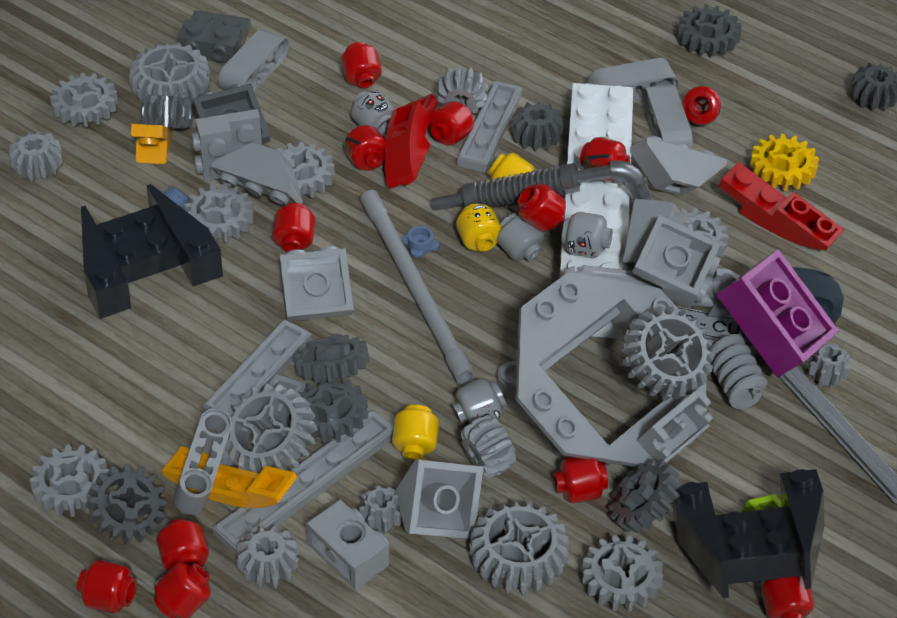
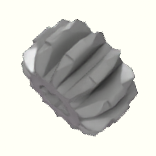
[437,65,488,114]
[9,130,63,182]
[461,415,516,478]
[236,525,299,589]

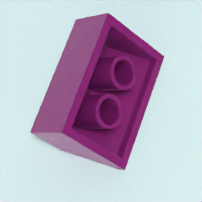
[716,249,839,378]

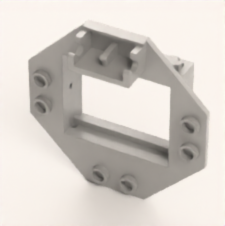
[511,271,713,467]

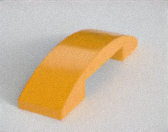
[161,446,297,508]

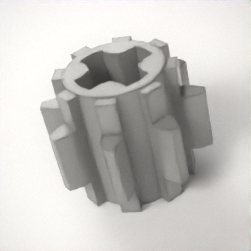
[807,342,850,388]
[359,486,401,534]

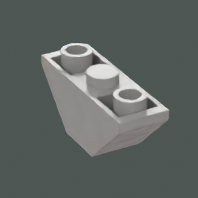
[630,136,727,196]
[211,142,303,206]

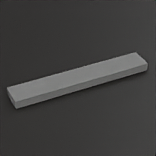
[212,410,393,556]

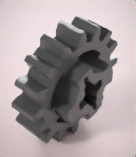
[678,5,742,56]
[294,334,370,383]
[298,378,368,444]
[609,459,681,533]
[85,464,168,545]

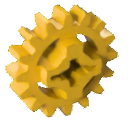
[750,134,819,191]

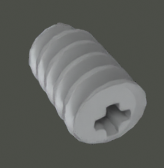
[708,334,768,409]

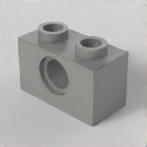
[307,499,390,590]

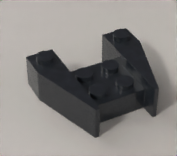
[81,184,223,319]
[672,469,825,598]

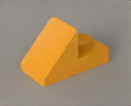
[131,124,173,164]

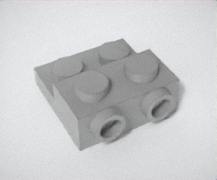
[191,109,262,182]
[632,215,721,308]
[280,246,354,321]

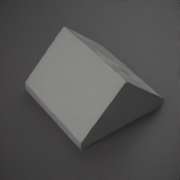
[395,459,483,539]

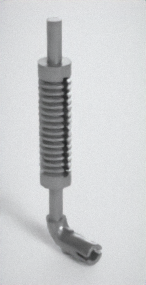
[431,160,653,210]

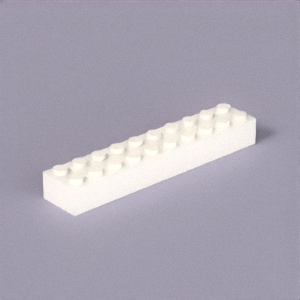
[559,83,633,339]

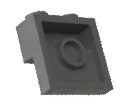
[177,10,251,63]
[192,84,271,144]

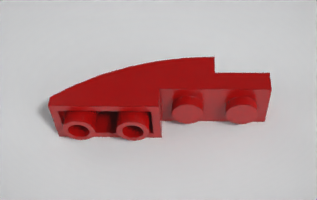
[385,93,439,189]
[718,162,845,251]

